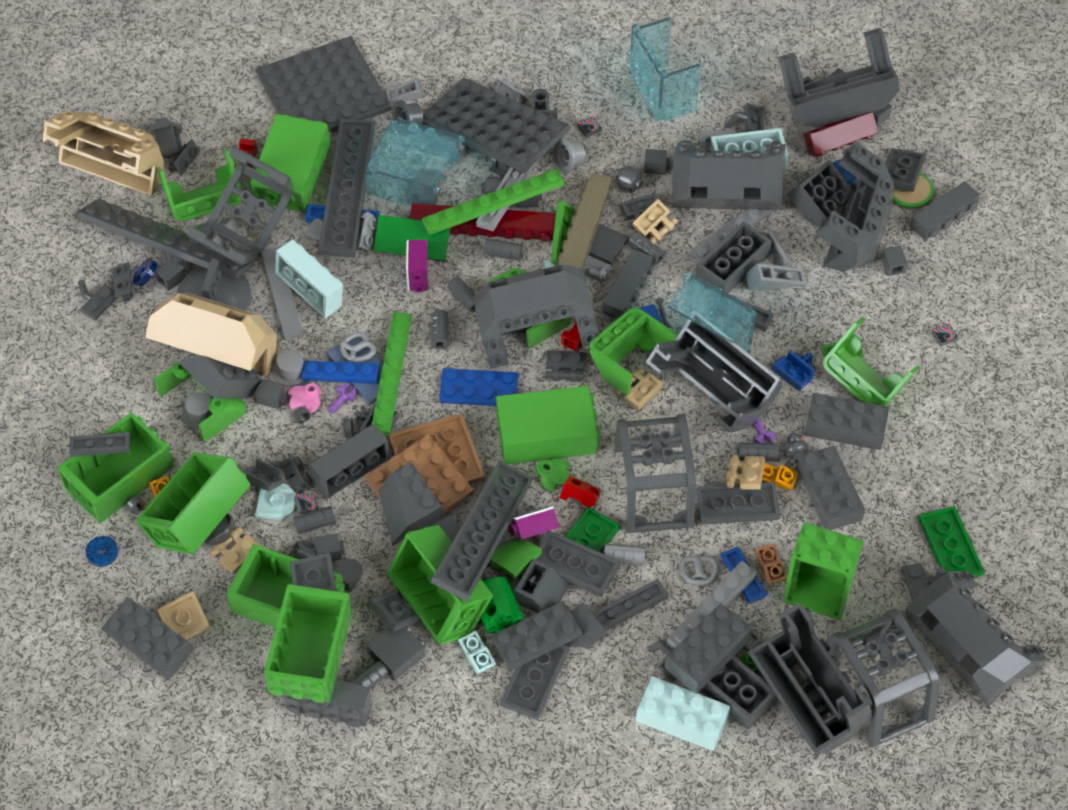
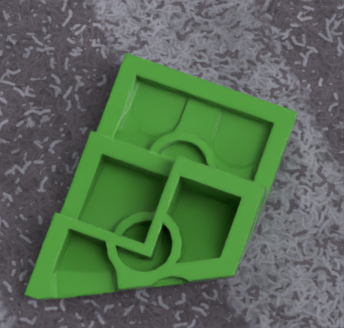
[487,538,542,579]

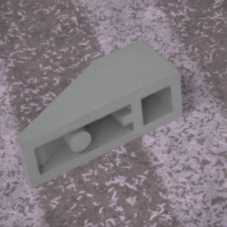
[746,263,806,291]

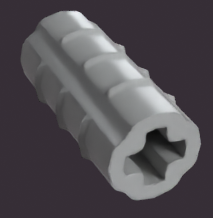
[604,544,646,565]

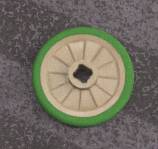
[893,174,934,208]

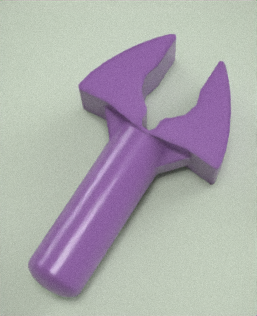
[328,383,356,414]
[753,418,775,444]

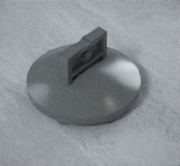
[177,261,251,310]

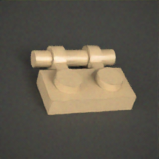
[632,199,678,244]
[614,367,664,411]
[726,455,765,489]
[209,526,262,574]

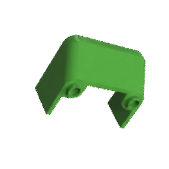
[157,147,242,221]
[486,268,571,349]
[589,308,678,396]
[823,317,920,406]
[154,362,246,443]

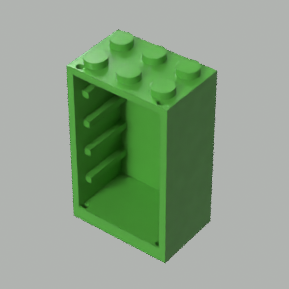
[250,114,331,213]
[496,386,600,464]
[57,412,174,523]
[136,452,251,555]
[783,522,864,621]
[386,525,493,645]
[227,544,345,628]
[264,584,352,703]

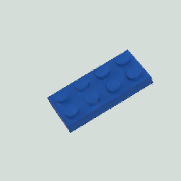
[439,368,518,406]

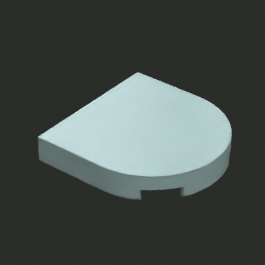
[255,483,297,520]

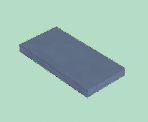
[326,337,401,406]

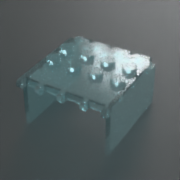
[628,17,700,122]
[365,118,465,207]
[667,272,756,354]

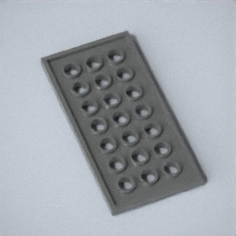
[422,77,570,173]

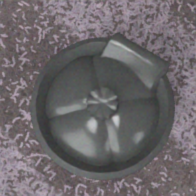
[204,513,233,546]

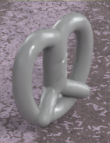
[340,332,376,362]
[679,556,719,586]

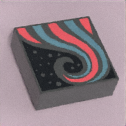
[578,116,602,138]
[932,323,958,346]
[294,494,318,514]

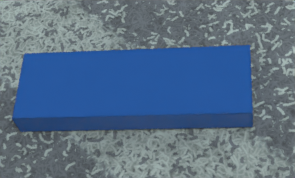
[720,546,767,604]

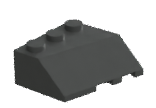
[787,160,851,226]
[179,356,262,399]
[379,461,443,546]

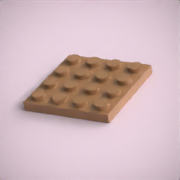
[388,413,486,484]
[364,435,474,514]

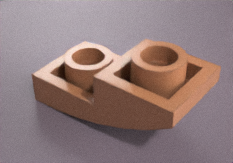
[754,544,787,585]

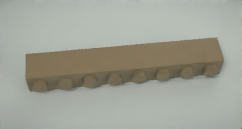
[555,172,612,269]

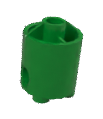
[480,577,524,634]

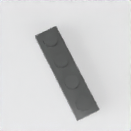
[592,579,668,630]

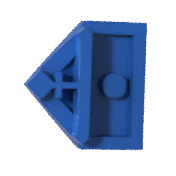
[771,351,815,391]

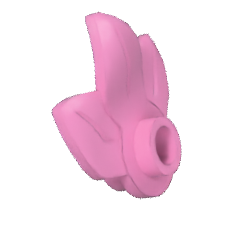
[287,383,321,414]

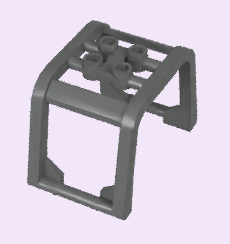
[186,146,294,266]
[614,414,696,533]
[826,609,940,748]

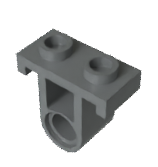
[531,88,558,120]
[151,118,183,158]

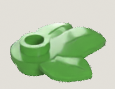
[536,458,570,492]

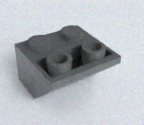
[514,559,569,613]

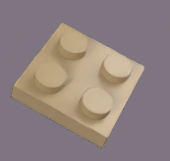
[157,591,211,640]

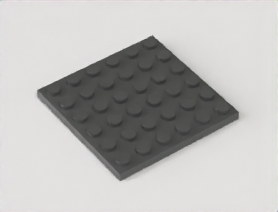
[256,36,391,132]

